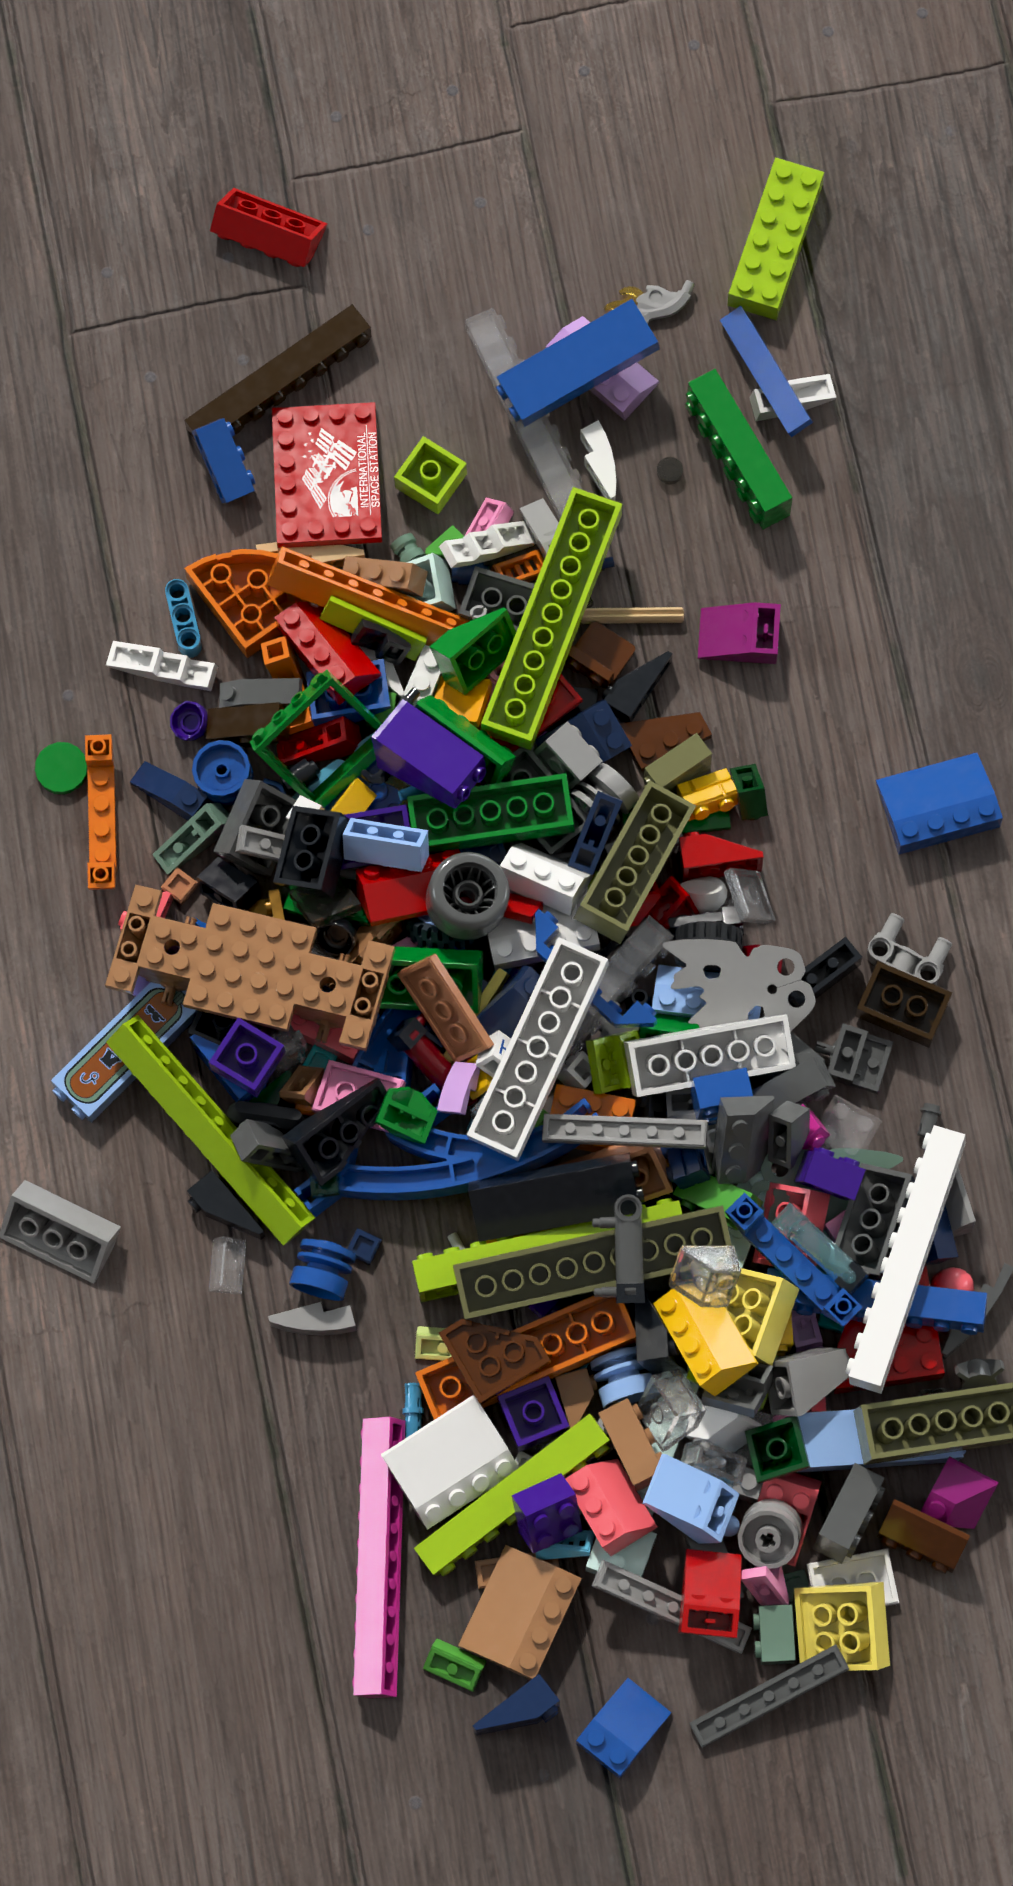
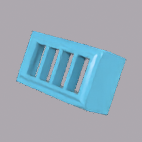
[536,1530,595,1560]

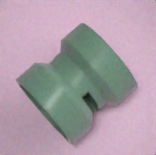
[390,533,425,562]

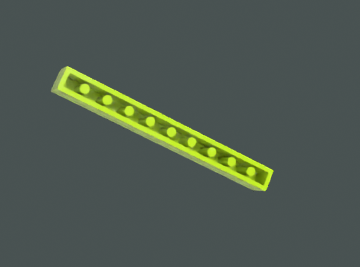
[106,1015,315,1246]

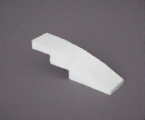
[439,521,536,568]
[106,641,218,691]

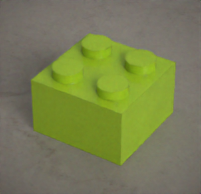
[394,436,467,514]

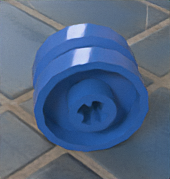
[192,740,254,807]

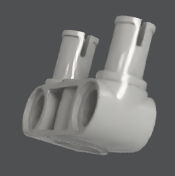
[867,913,952,985]

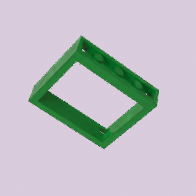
[250,669,382,808]

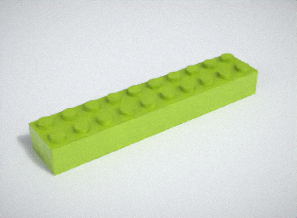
[481,487,622,750]
[412,1198,682,1303]

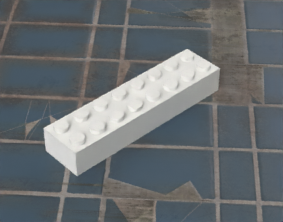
[467,937,609,1161]

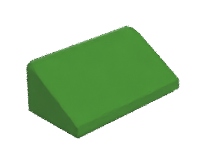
[423,1639,487,1692]

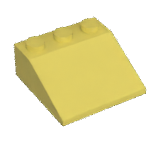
[710,1263,799,1366]
[794,1582,890,1671]

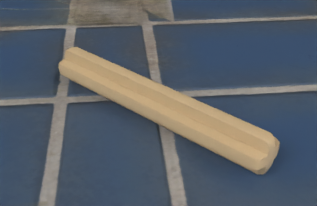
[581,607,684,624]

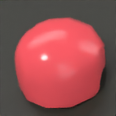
[930,1267,975,1291]

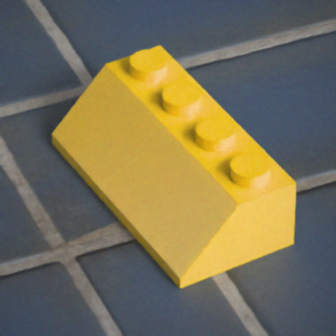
[653,1280,758,1396]

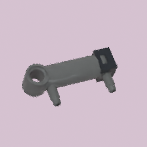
[592,1194,645,1303]

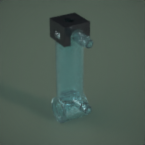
[771,1202,870,1295]

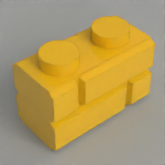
[676,768,738,821]

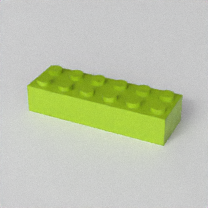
[727,157,824,321]

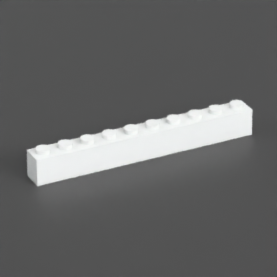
[846,1125,966,1394]

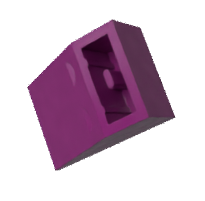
[698,602,781,664]

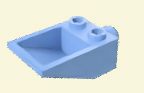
[643,1454,740,1544]

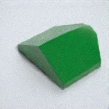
[375,1087,438,1145]

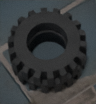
[675,921,743,972]

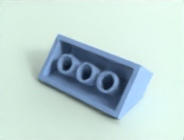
[652,964,761,1020]

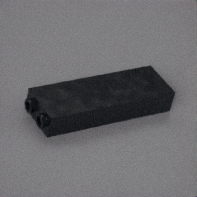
[468,1152,645,1242]

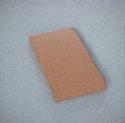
[397,953,494,1063]

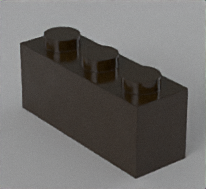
[206,702,290,747]

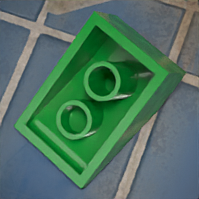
[430,607,516,695]

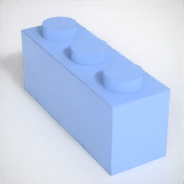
[343,818,429,872]

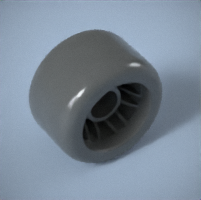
[426,852,510,940]

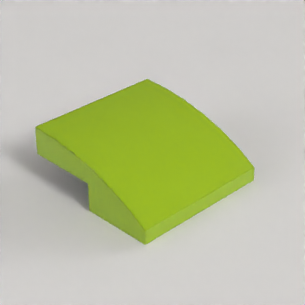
[586,1030,640,1094]

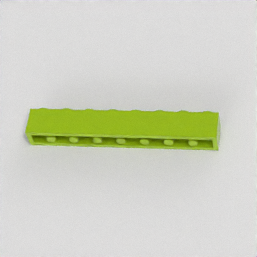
[414,1414,612,1577]

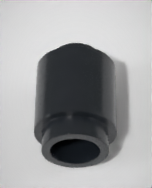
[280,758,320,795]

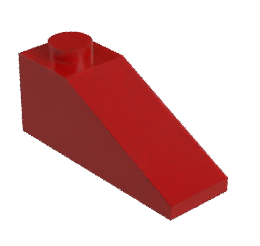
[277,716,362,766]

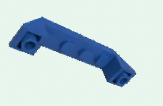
[535,909,657,1028]
[725,1192,863,1327]

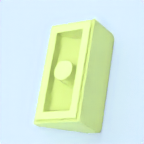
[415,1326,452,1361]

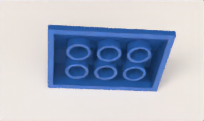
[876,753,1003,855]

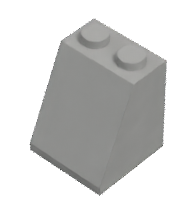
[768,1347,850,1417]

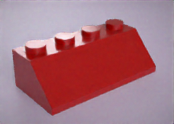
[210,188,328,267]
[274,601,382,705]
[355,849,472,926]

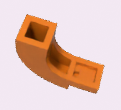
[261,636,315,734]

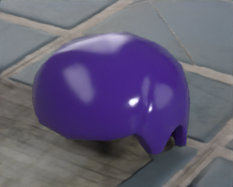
[170,701,208,741]

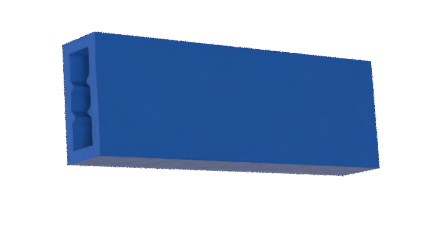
[496,299,660,427]

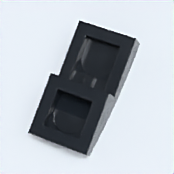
[350,619,411,665]

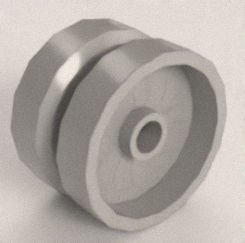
[738,1499,802,1569]

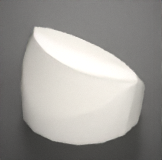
[680,876,727,913]

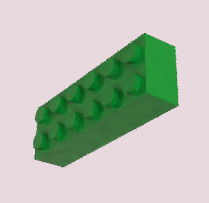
[685,369,792,530]
[407,773,575,854]

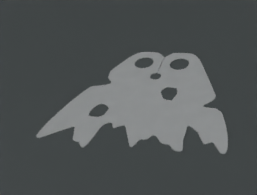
[663,939,816,1032]

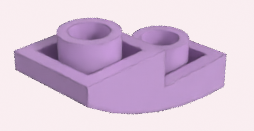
[437,1061,480,1115]

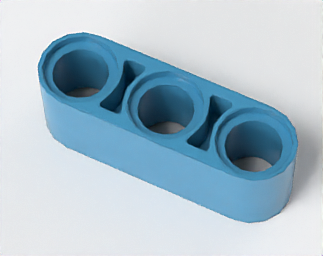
[165,579,202,658]

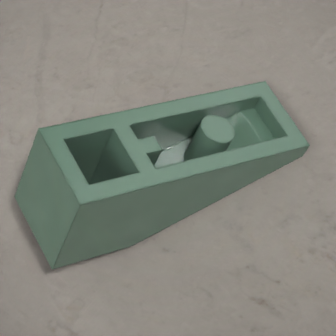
[152,803,229,875]

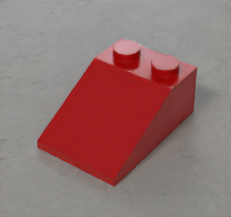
[678,832,764,882]

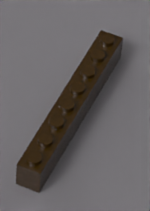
[184,304,372,440]

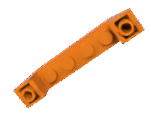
[85,734,117,890]

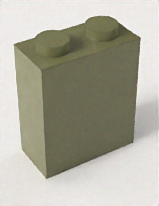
[643,733,712,794]

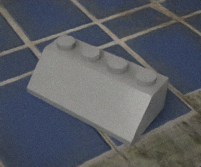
[0,1180,121,1284]

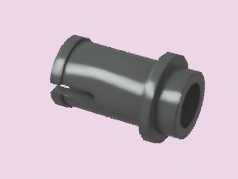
[917,1103,942,1138]

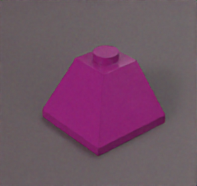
[921,1456,999,1529]

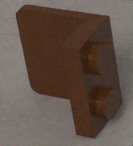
[565,621,635,689]

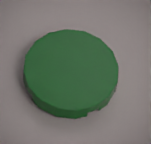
[35,742,88,795]

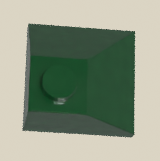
[745,1416,810,1484]

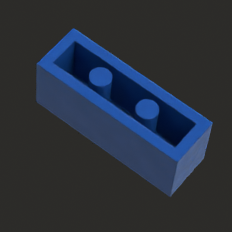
[191,418,255,503]

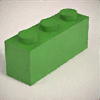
[673,1175,763,1231]

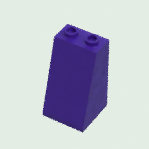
[371,699,486,809]

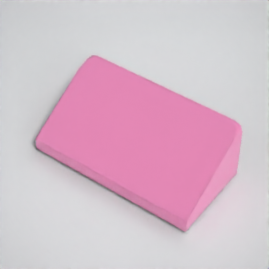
[465,498,514,536]

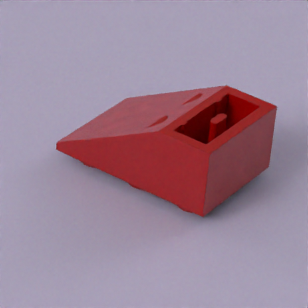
[678,1549,742,1639]

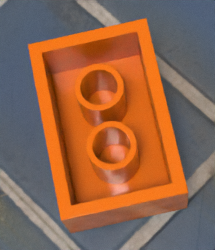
[550,1084,636,1152]

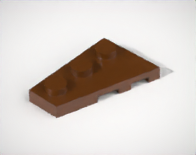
[620,712,712,772]

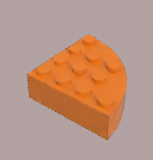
[184,549,304,658]

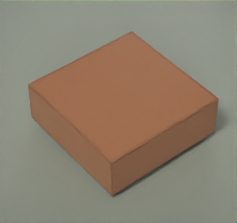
[161,867,198,905]

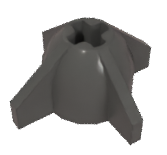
[954,1358,1005,1390]

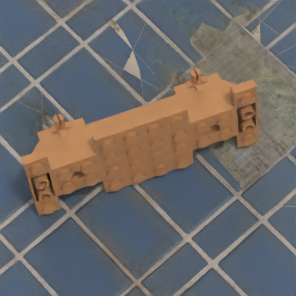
[105,884,395,1051]

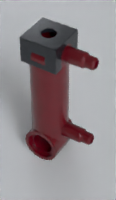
[387,1013,478,1106]

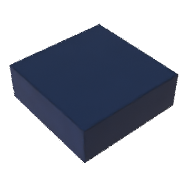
[347,1228,382,1265]

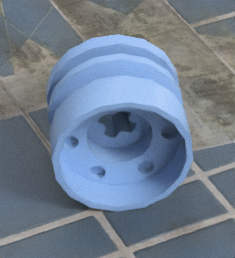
[590,1346,658,1409]

